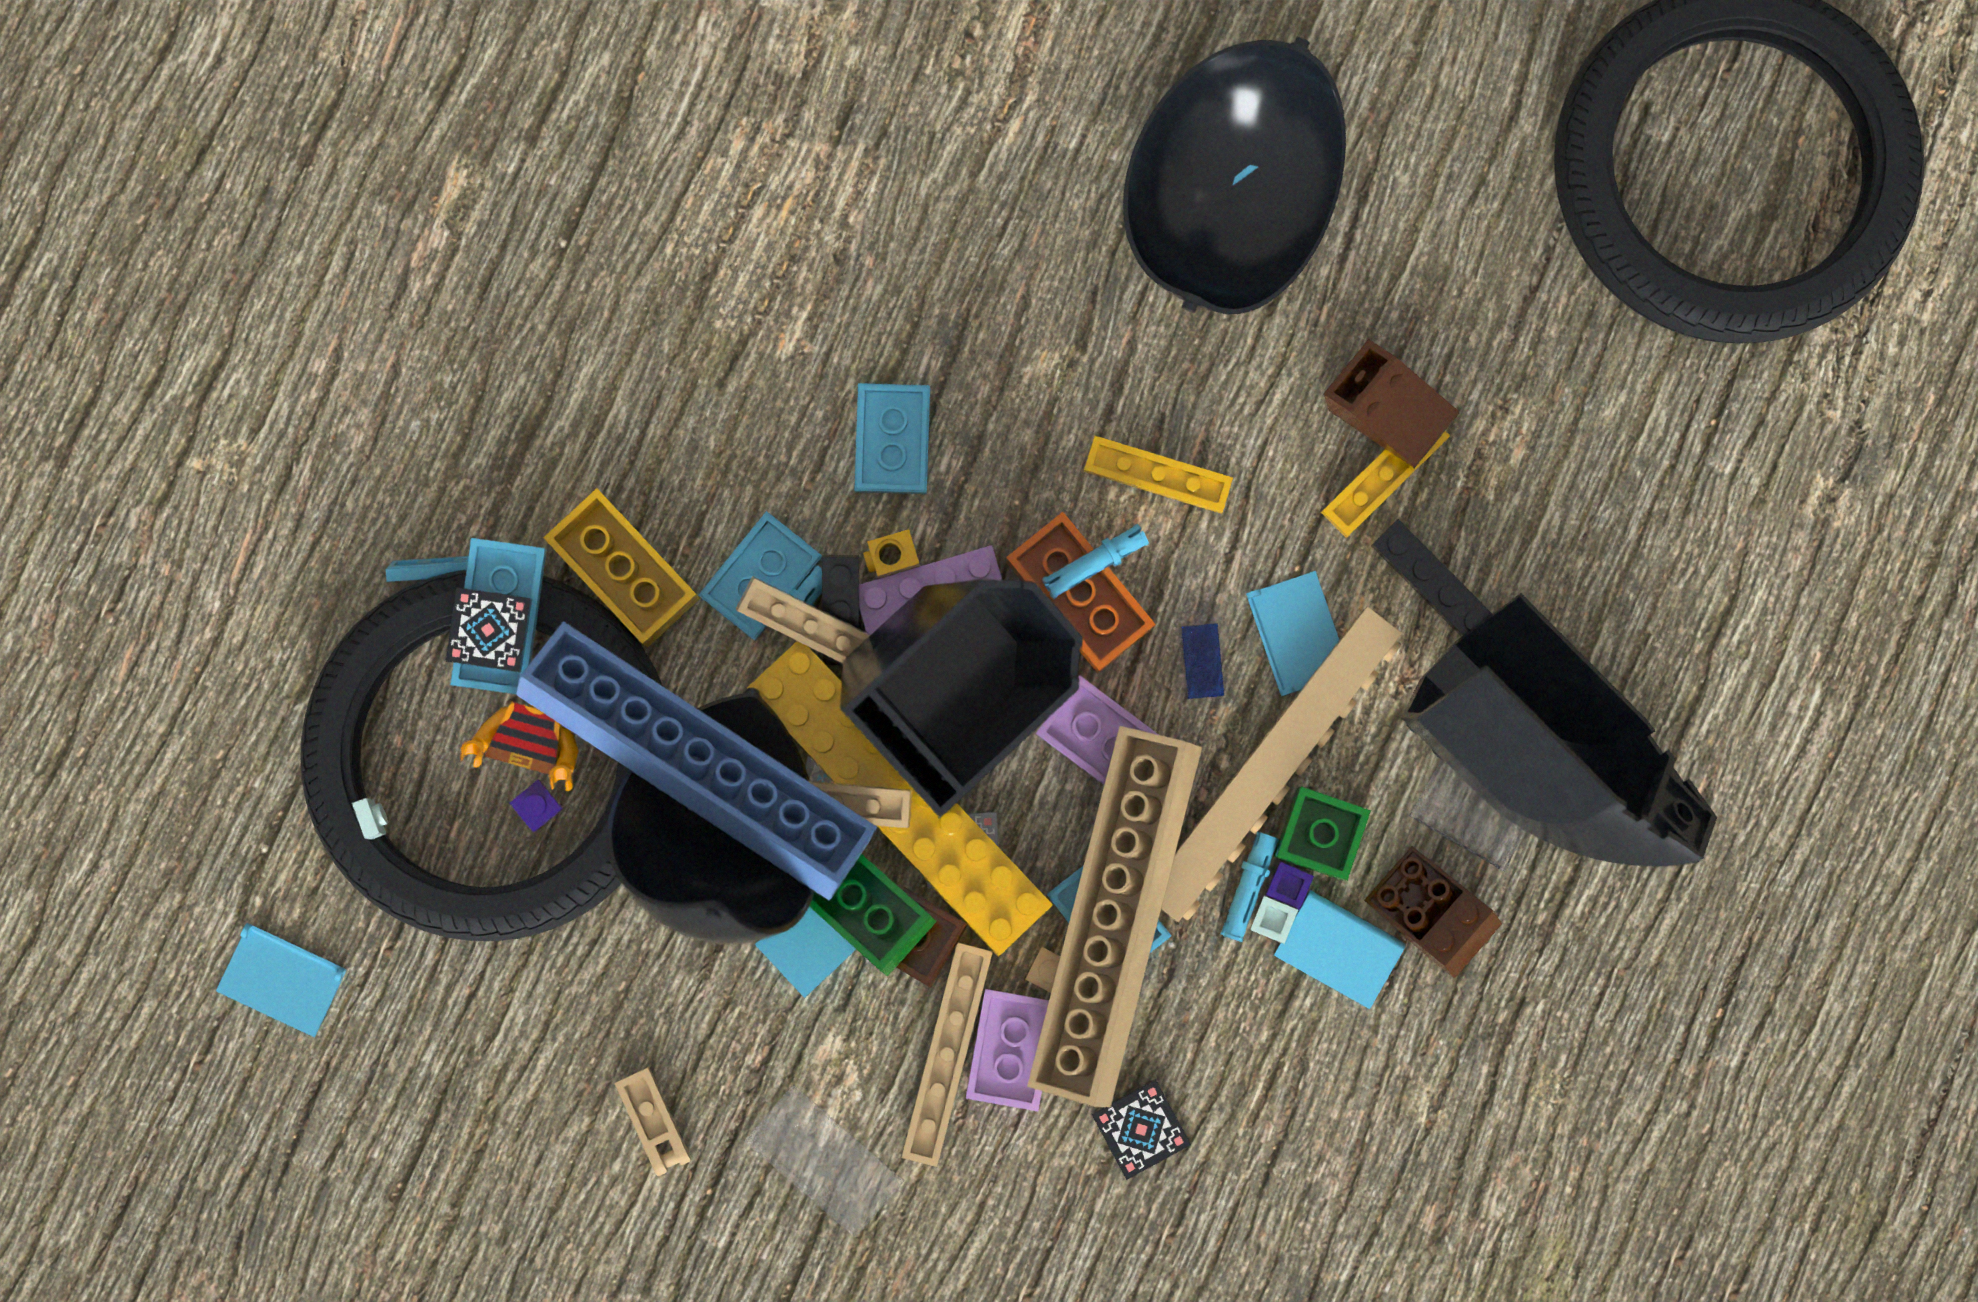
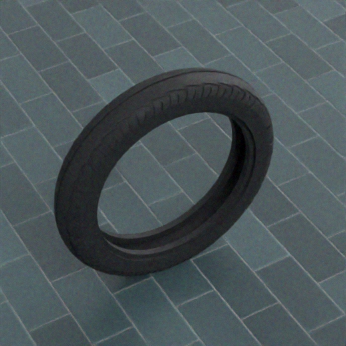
[1554,0,1924,343]
[300,570,663,942]

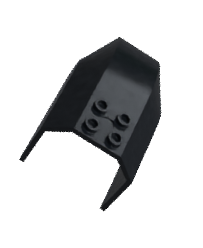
[1401,593,1717,867]

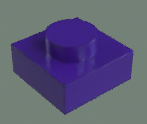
[510,779,564,832]
[1265,861,1314,910]

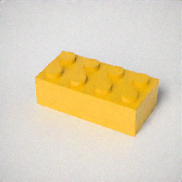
[543,488,700,648]

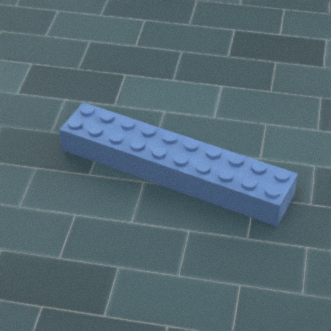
[516,622,877,900]

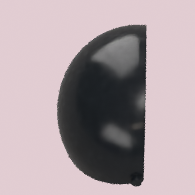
[1123,37,1346,314]
[607,688,815,944]

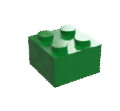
[1273,786,1371,881]

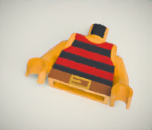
[460,702,579,791]

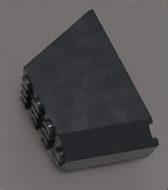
[840,579,1083,818]

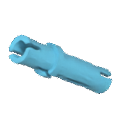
[1042,524,1149,599]
[1220,831,1279,942]

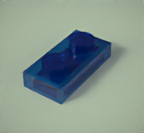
[1180,623,1225,700]

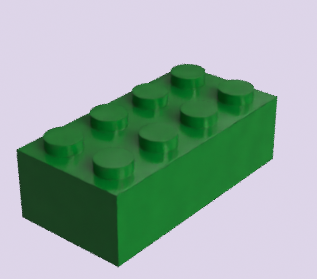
[809,854,937,976]

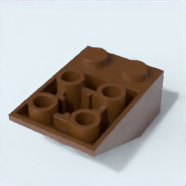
[1323,339,1459,469]
[1364,846,1502,979]

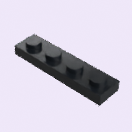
[1371,519,1492,637]

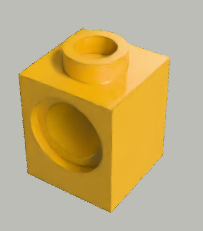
[863,529,920,579]

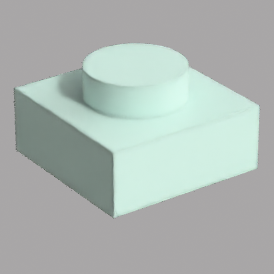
[352,798,388,839]
[1250,896,1298,944]

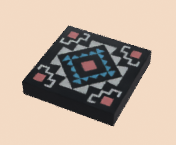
[445,587,532,672]
[1091,1079,1191,1180]

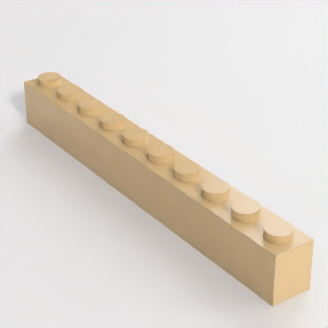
[1161,606,1402,922]

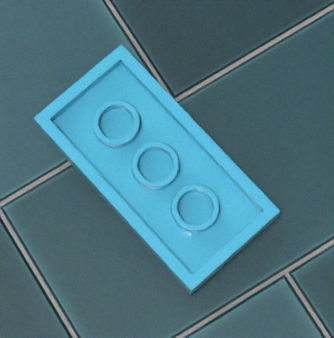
[450,538,547,694]

